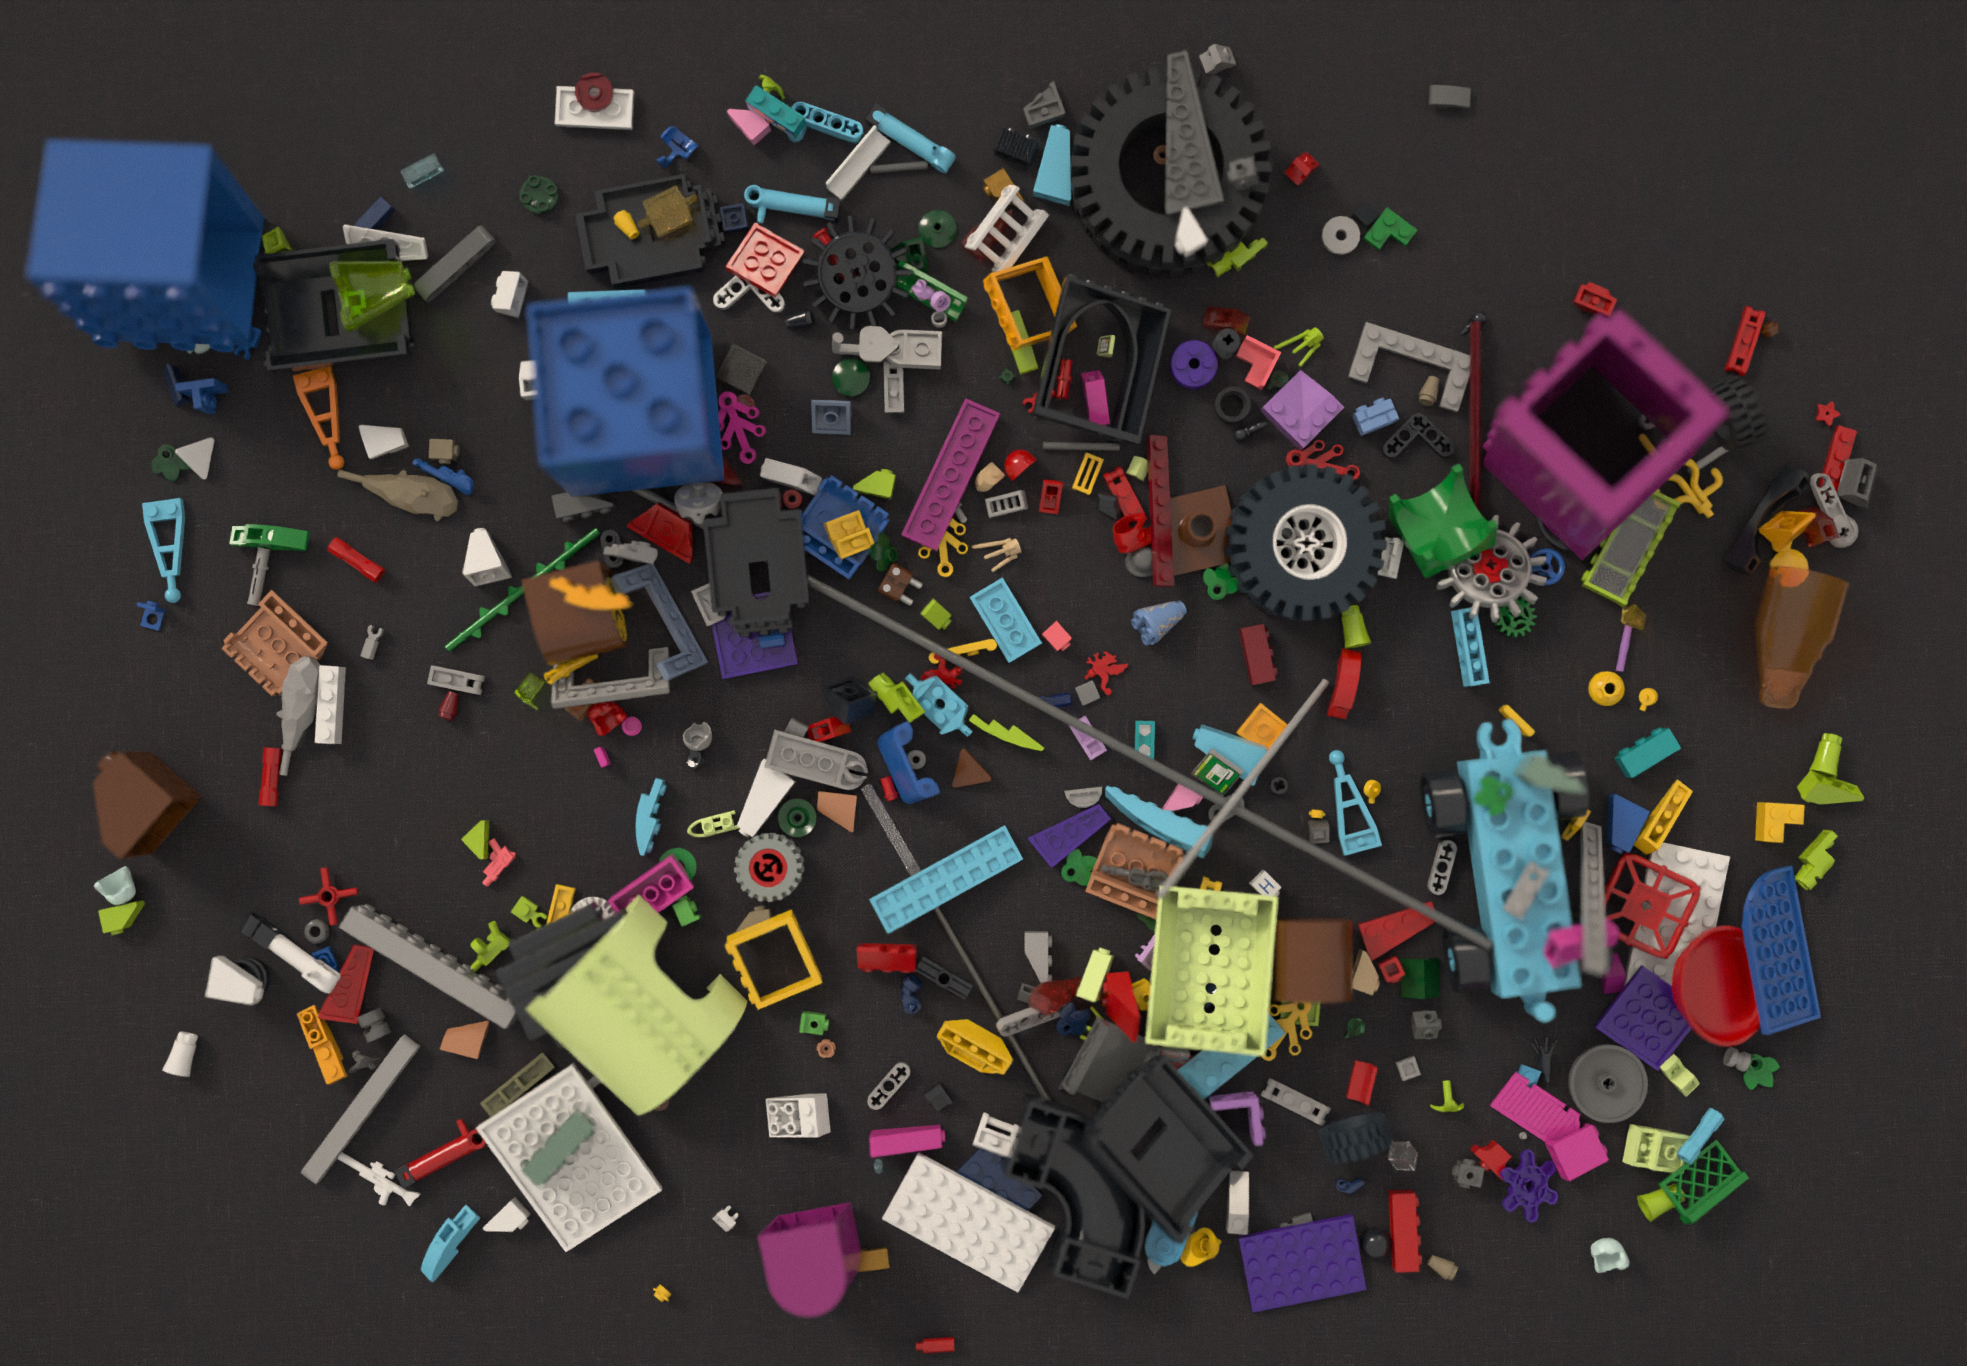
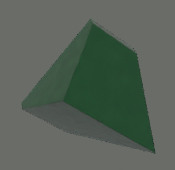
[891,237,929,273]

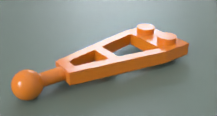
[293,367,344,470]

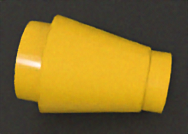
[613,210,640,240]

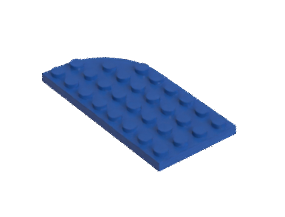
[1742,866,1821,1035]

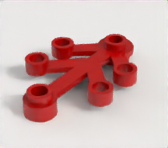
[1286,440,1360,481]

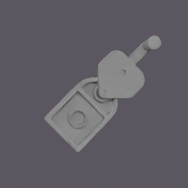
[832,326,942,369]

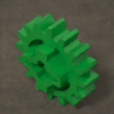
[1494,597,1537,638]

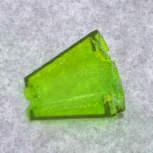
[329,261,415,333]

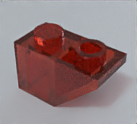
[1797,506,1840,547]

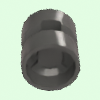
[357,1007,391,1043]

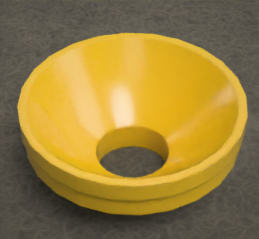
[1588,671,1625,706]

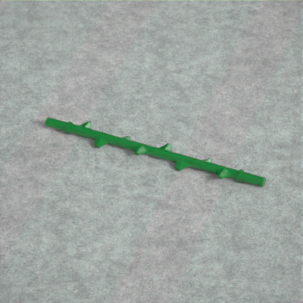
[445,528,601,652]

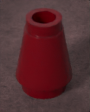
[438,691,459,721]

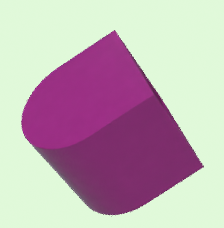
[758,1202,861,1316]

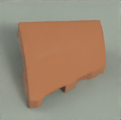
[440,1020,490,1059]

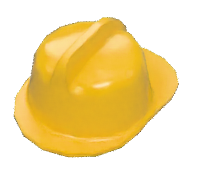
[1180,1228,1222,1267]

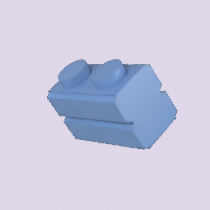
[1352,397,1399,436]

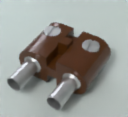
[877,562,923,606]

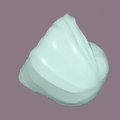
[94,866,136,905]
[1591,1238,1630,1273]

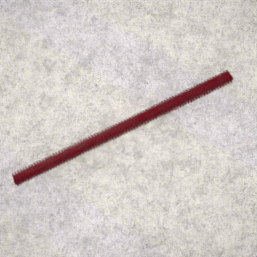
[1470,321,1482,513]

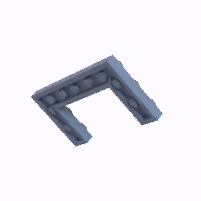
[609,564,708,682]

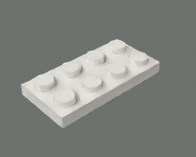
[555,86,634,130]

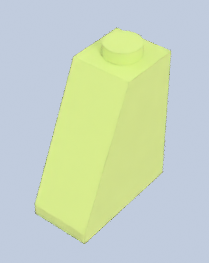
[1076,947,1114,1002]

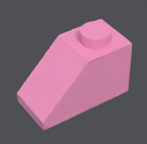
[727,109,771,145]
[1162,784,1203,811]

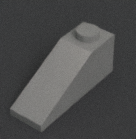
[1225,1170,1249,1235]

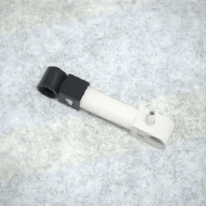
[240,912,341,993]

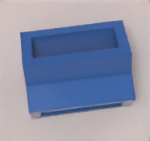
[758,630,785,648]

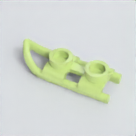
[687,810,739,838]

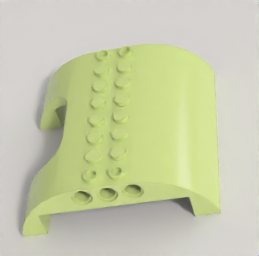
[526,895,747,1115]

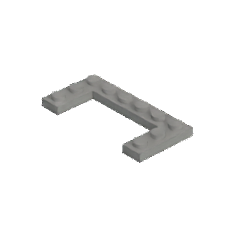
[1348,322,1471,412]
[552,647,669,709]

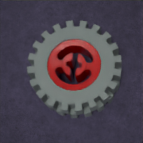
[734,833,804,902]

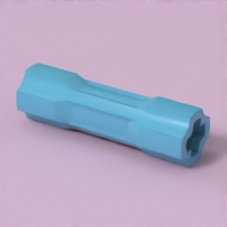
[1676,1108,1724,1164]

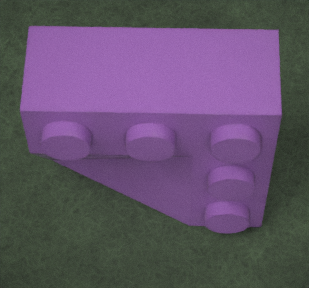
[1260,370,1344,451]

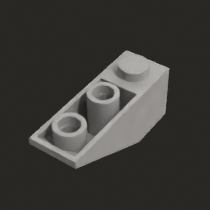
[1024,931,1052,991]

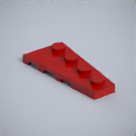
[1358,901,1436,961]
[317,944,374,1024]

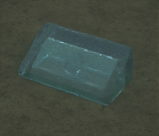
[401,153,443,188]

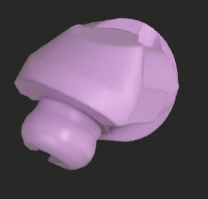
[912,279,951,312]

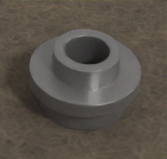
[907,750,926,769]

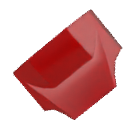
[1573,282,1617,318]

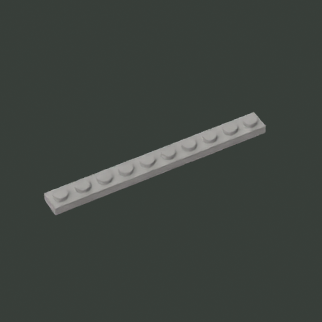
[1580,822,1606,975]

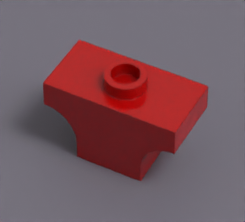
[1284,152,1320,186]
[1470,1140,1511,1180]

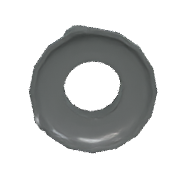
[304,919,330,945]

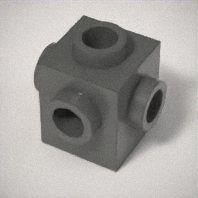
[1227,157,1259,190]
[1411,1010,1442,1039]
[1452,1158,1485,1188]

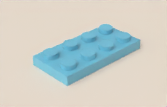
[970,577,1042,663]

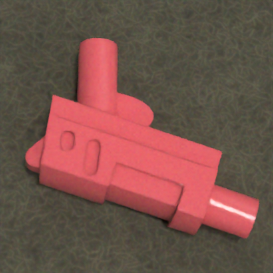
[482,838,516,887]

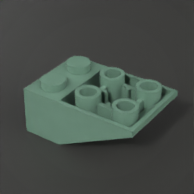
[1512,754,1586,793]

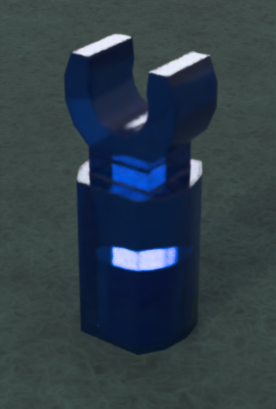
[1038,692,1071,710]

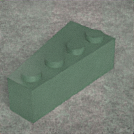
[521,1109,595,1187]

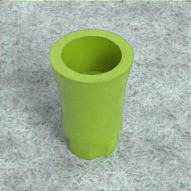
[1341,605,1371,649]
[1809,733,1842,778]
[1637,1184,1685,1221]

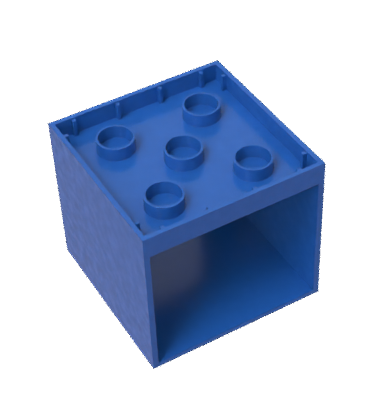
[28,140,264,352]
[528,288,725,497]

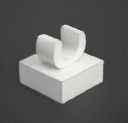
[712,1206,738,1232]

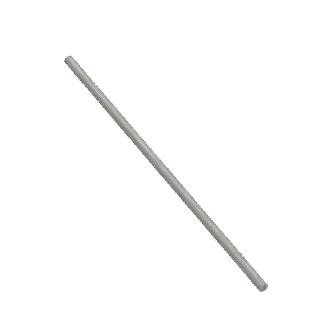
[1156,679,1329,899]

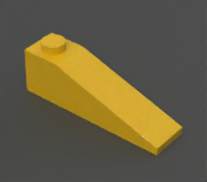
[1634,780,1693,855]

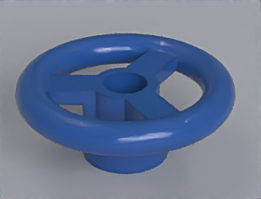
[1530,548,1565,585]

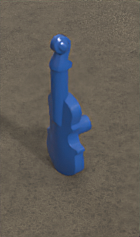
[413,458,474,495]

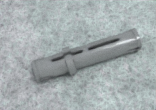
[247,547,271,606]

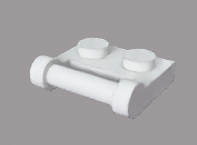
[973,1112,1019,1158]

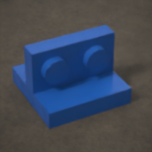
[175,378,228,414]

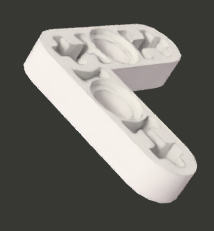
[713,276,785,313]

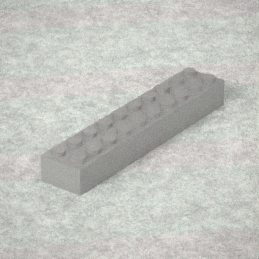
[339,904,518,1029]

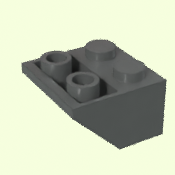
[1837,458,1877,509]

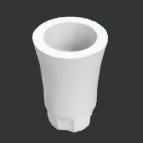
[162,1031,198,1077]

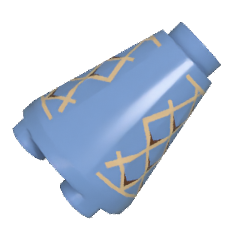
[1131,600,1187,646]

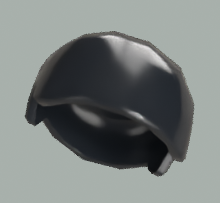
[1360,1227,1392,1260]

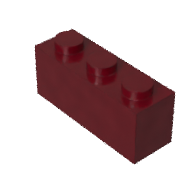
[1239,624,1278,685]

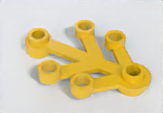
[918,519,968,577]
[1261,1002,1312,1061]

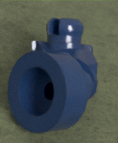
[901,973,922,1014]

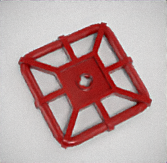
[1603,852,1702,960]

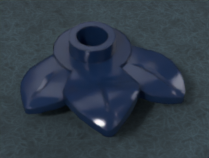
[1056,1001,1091,1035]

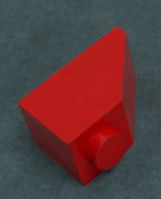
[807,717,851,742]

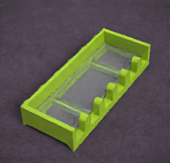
[1581,491,1681,607]

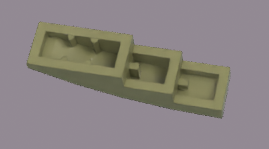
[480,1052,555,1117]

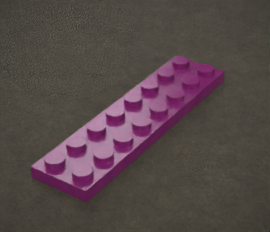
[901,398,1000,552]

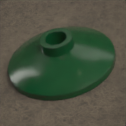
[919,210,957,248]
[778,799,817,837]

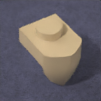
[975,462,1005,492]

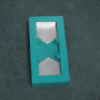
[1135,721,1155,759]

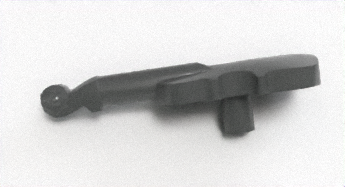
[1101,865,1169,892]

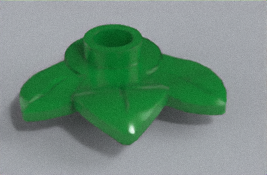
[1203,563,1239,600]
[1474,776,1513,816]
[1061,849,1097,886]
[1743,1054,1780,1090]

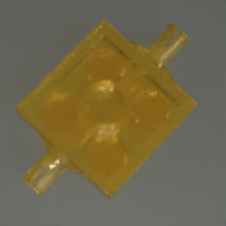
[637,185,699,238]

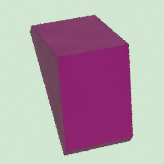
[1600,953,1626,994]

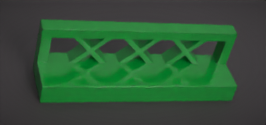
[896,260,968,322]

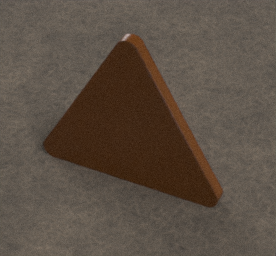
[952,748,992,788]

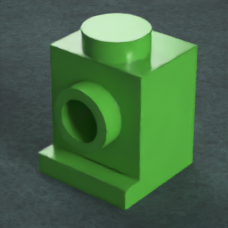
[672,895,702,926]
[799,1011,829,1035]

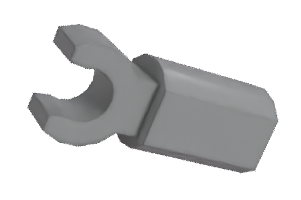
[360,625,384,660]

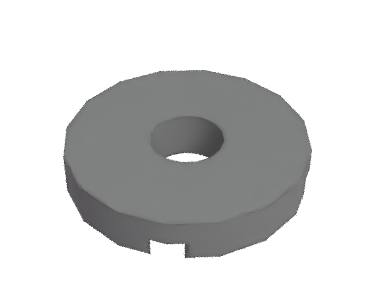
[1321,216,1360,255]

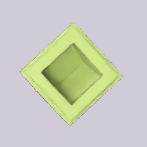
[1126,456,1148,481]

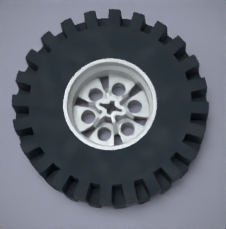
[1224,464,1387,621]

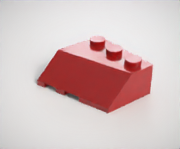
[857,943,917,973]

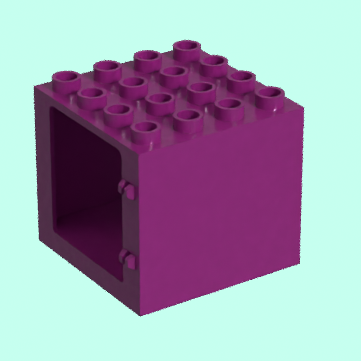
[1482,310,1729,560]

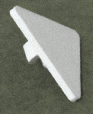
[175,438,214,479]

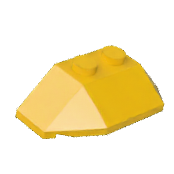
[936,1019,1013,1074]

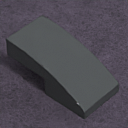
[1429,85,1471,109]

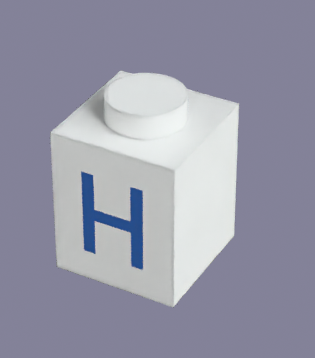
[1249,870,1281,897]

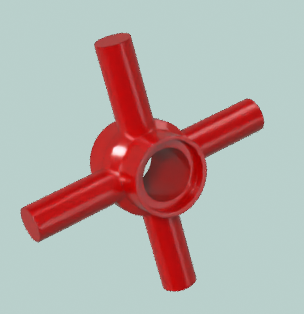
[299,867,359,925]

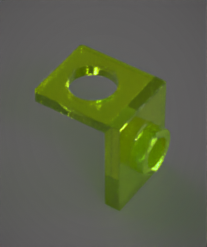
[514,672,545,710]

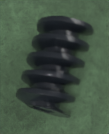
[1212,329,1241,359]

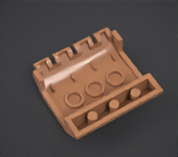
[222,590,328,697]
[1085,823,1184,920]

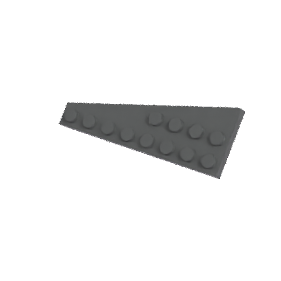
[1165,51,1223,216]

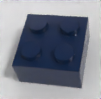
[720,203,749,234]

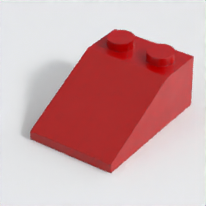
[1101,972,1140,1042]

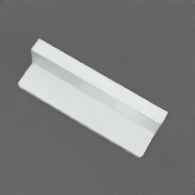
[826,125,890,201]

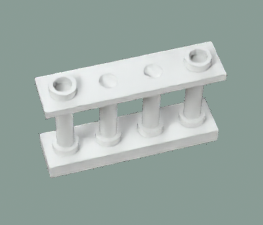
[964,185,1049,272]

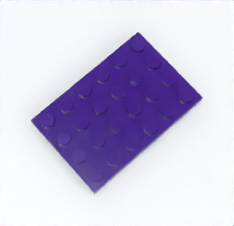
[1238,1214,1366,1312]

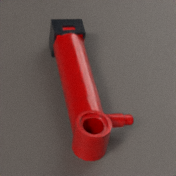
[394,1119,487,1188]

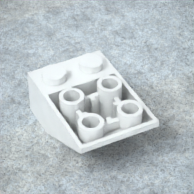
[766,1094,830,1137]

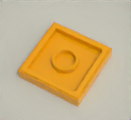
[1236,703,1287,751]

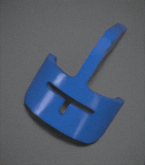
[657,126,698,168]

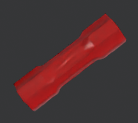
[327,537,385,583]
[259,747,282,806]

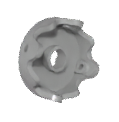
[674,482,722,524]

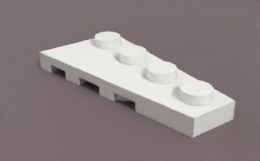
[343,225,428,261]

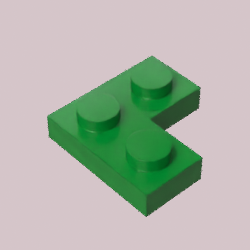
[1363,208,1417,250]

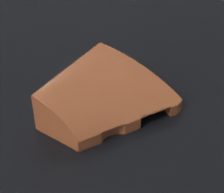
[817,791,857,832]

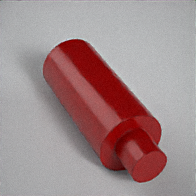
[916,1337,955,1353]

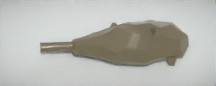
[338,470,459,521]

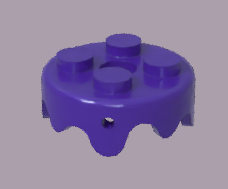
[1169,340,1218,390]

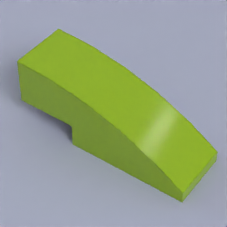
[1010,310,1038,375]

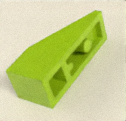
[1797,770,1864,804]

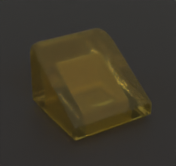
[1621,604,1646,630]

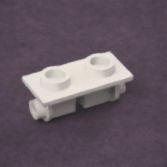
[1377,537,1404,579]

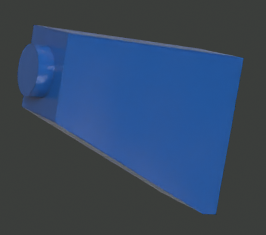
[1606,794,1650,854]

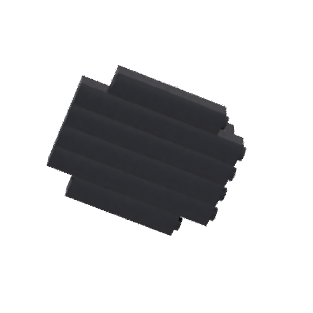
[496,901,627,1049]

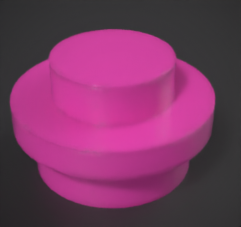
[622,717,642,736]

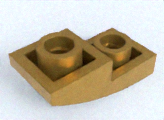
[858,1247,889,1272]

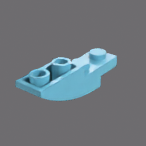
[636,778,667,856]
[421,1205,480,1282]

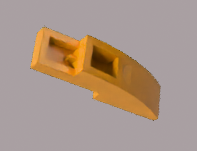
[550,577,632,610]
[297,1005,347,1085]

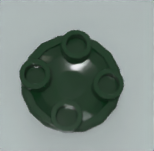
[520,175,558,214]
[832,359,870,397]

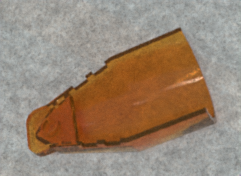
[1754,565,1849,709]

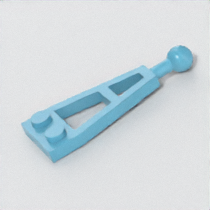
[142,498,185,603]
[1329,750,1382,856]

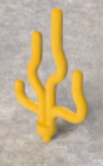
[1639,434,1723,518]

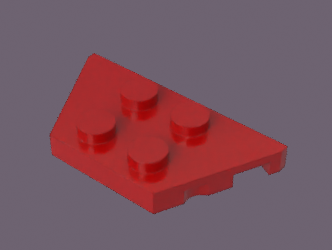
[626,502,693,564]

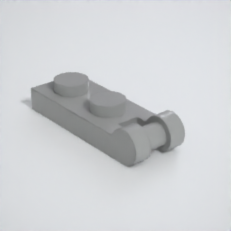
[884,360,904,413]
[427,665,485,695]
[1503,861,1549,919]

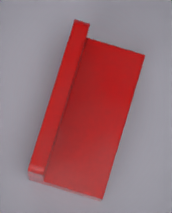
[1346,1060,1377,1105]

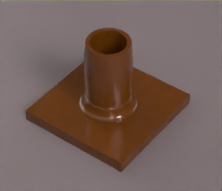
[1170,485,1232,576]

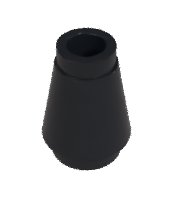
[785,309,814,329]

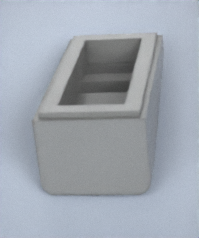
[985,490,1028,518]

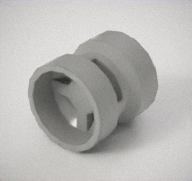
[1723,1047,1751,1072]

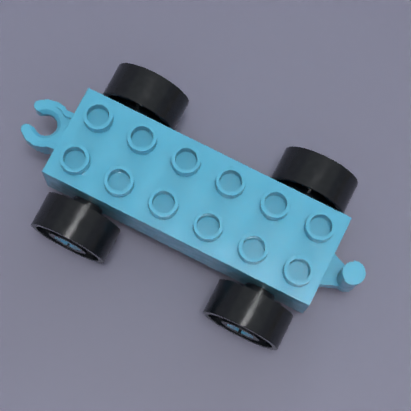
[1420,719,1612,1022]

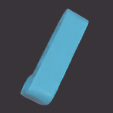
[787,102,864,143]

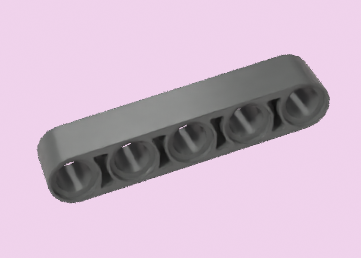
[413,225,496,302]

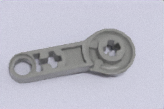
[1809,473,1859,548]

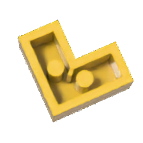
[1755,802,1804,843]

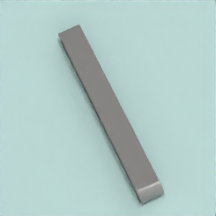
[301,1034,420,1185]

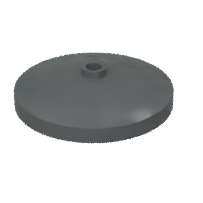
[1568,1044,1648,1123]

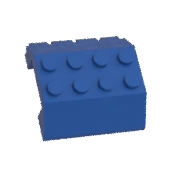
[802,475,890,579]

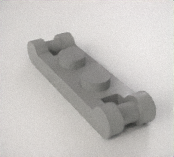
[1261,1078,1331,1126]

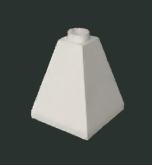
[463,528,512,586]

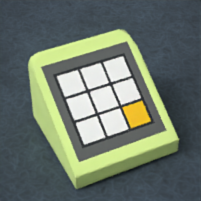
[1097,335,1115,358]

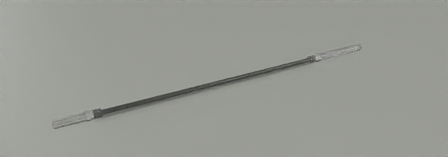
[861,784,1052,1101]

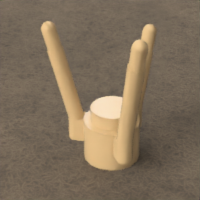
[972,538,1021,572]

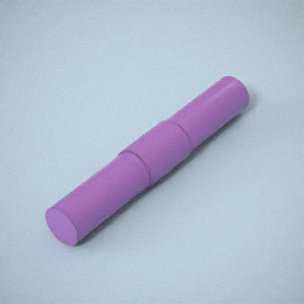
[1616,622,1633,672]

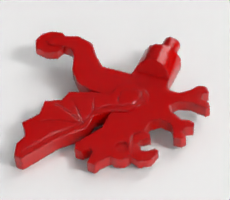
[1084,651,1128,695]
[921,654,963,690]

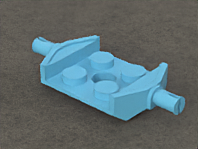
[905,673,973,737]

